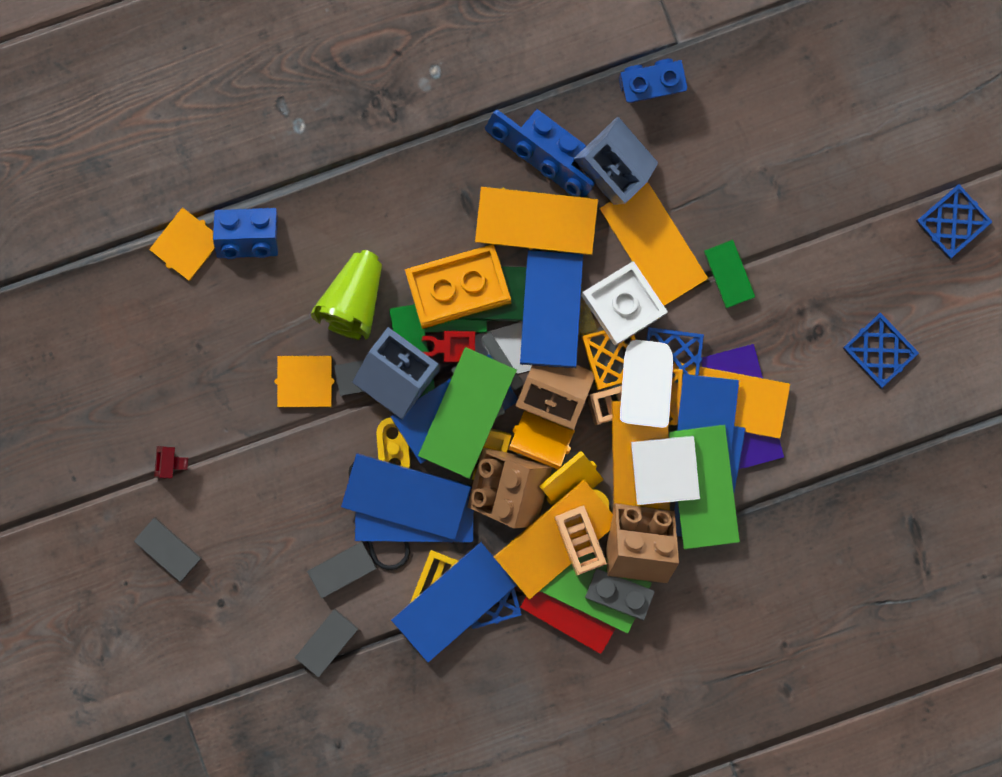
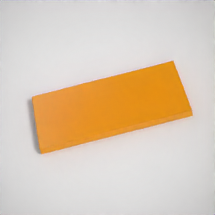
[599,182,708,306]
[475,187,598,255]
[669,362,790,439]
[611,401,670,510]
[494,480,613,600]

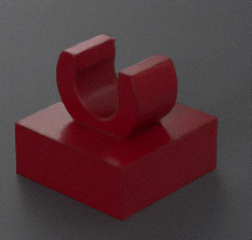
[154,446,188,478]

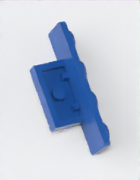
[485,109,595,198]

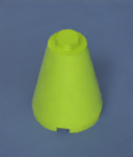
[311,250,382,340]

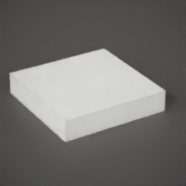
[581,261,668,346]
[631,436,700,505]

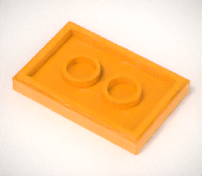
[405,244,511,329]

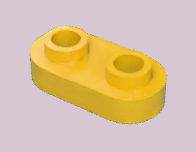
[376,418,411,468]

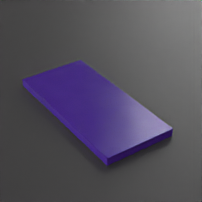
[701,344,784,470]

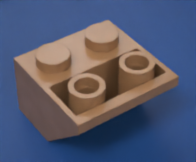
[515,365,594,430]
[467,448,552,529]
[606,503,679,583]

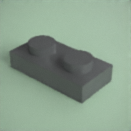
[585,568,655,621]

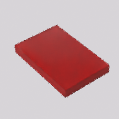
[520,591,616,654]

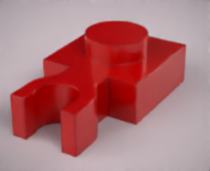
[422,331,475,363]

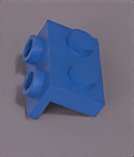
[619,58,687,103]
[213,208,278,259]

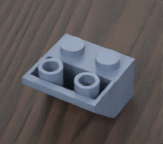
[574,117,658,205]
[352,327,440,420]

